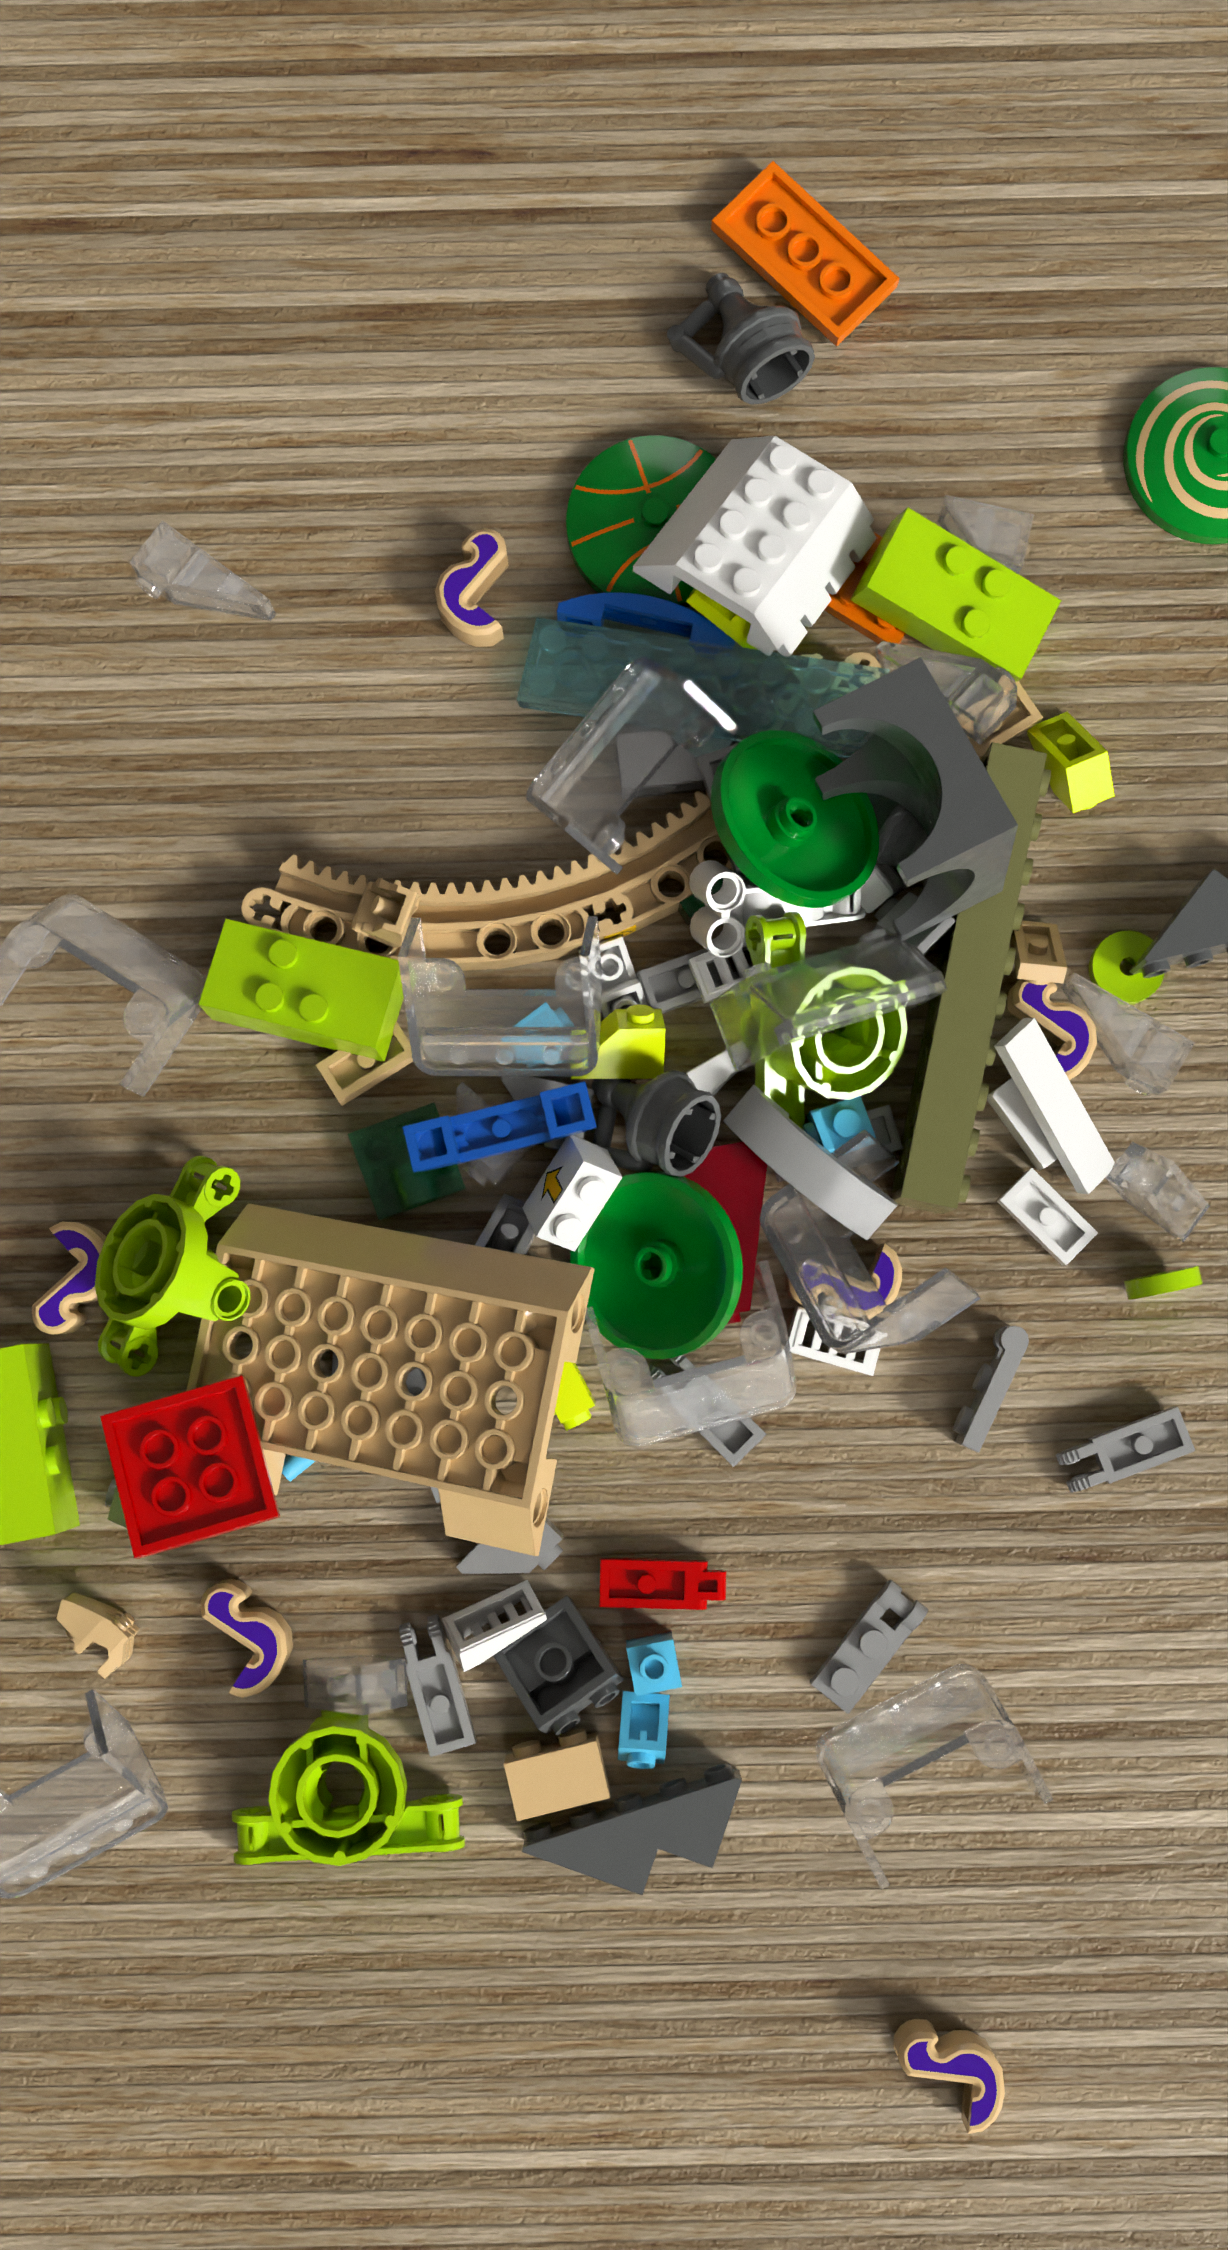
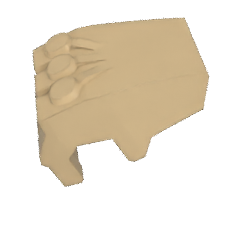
[350,879,419,948]
[56,1592,140,1679]

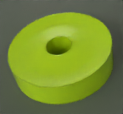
[1089,931,1165,1005]
[1124,1266,1203,1300]

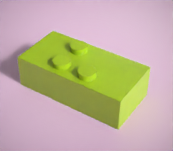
[850,507,1061,690]
[198,919,410,1062]
[0,1343,80,1545]

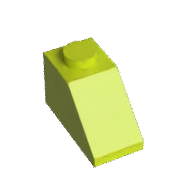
[1027,712,1115,813]
[569,1004,666,1079]

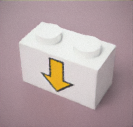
[522,1135,622,1252]

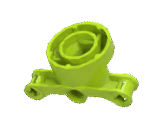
[745,911,908,1129]
[95,1155,251,1377]
[232,1704,465,1866]

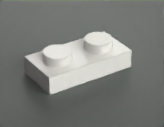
[997,1168,1098,1266]

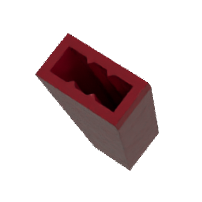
[683,1142,767,1324]

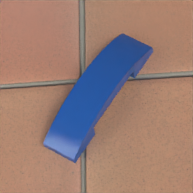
[557,592,735,664]
[403,1081,597,1173]

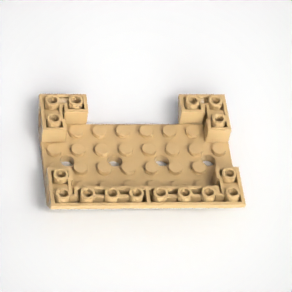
[186,1203,595,1556]

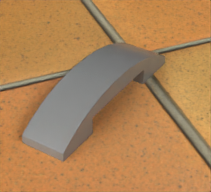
[723,1084,898,1240]

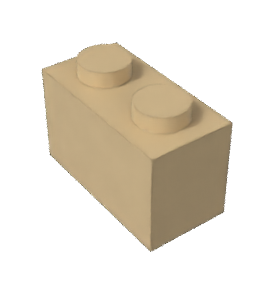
[504,1729,610,1821]

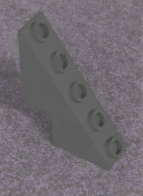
[1129,869,1228,978]
[522,1763,742,1895]

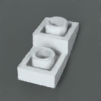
[578,935,647,1019]

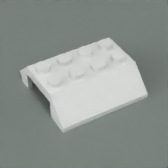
[633,436,877,657]

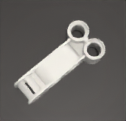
[689,860,866,958]

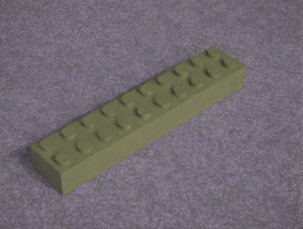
[890,742,1051,1214]

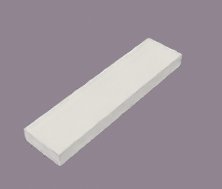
[994,1018,1117,1194]

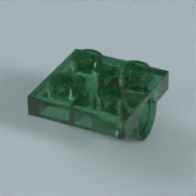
[348,1102,467,1221]

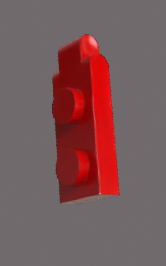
[599,1558,726,1610]

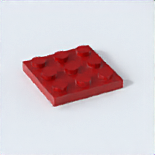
[100,1375,280,1559]

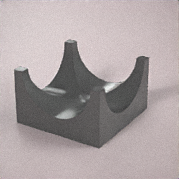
[813,657,1018,942]

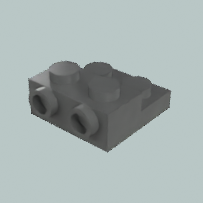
[493,1595,625,1735]

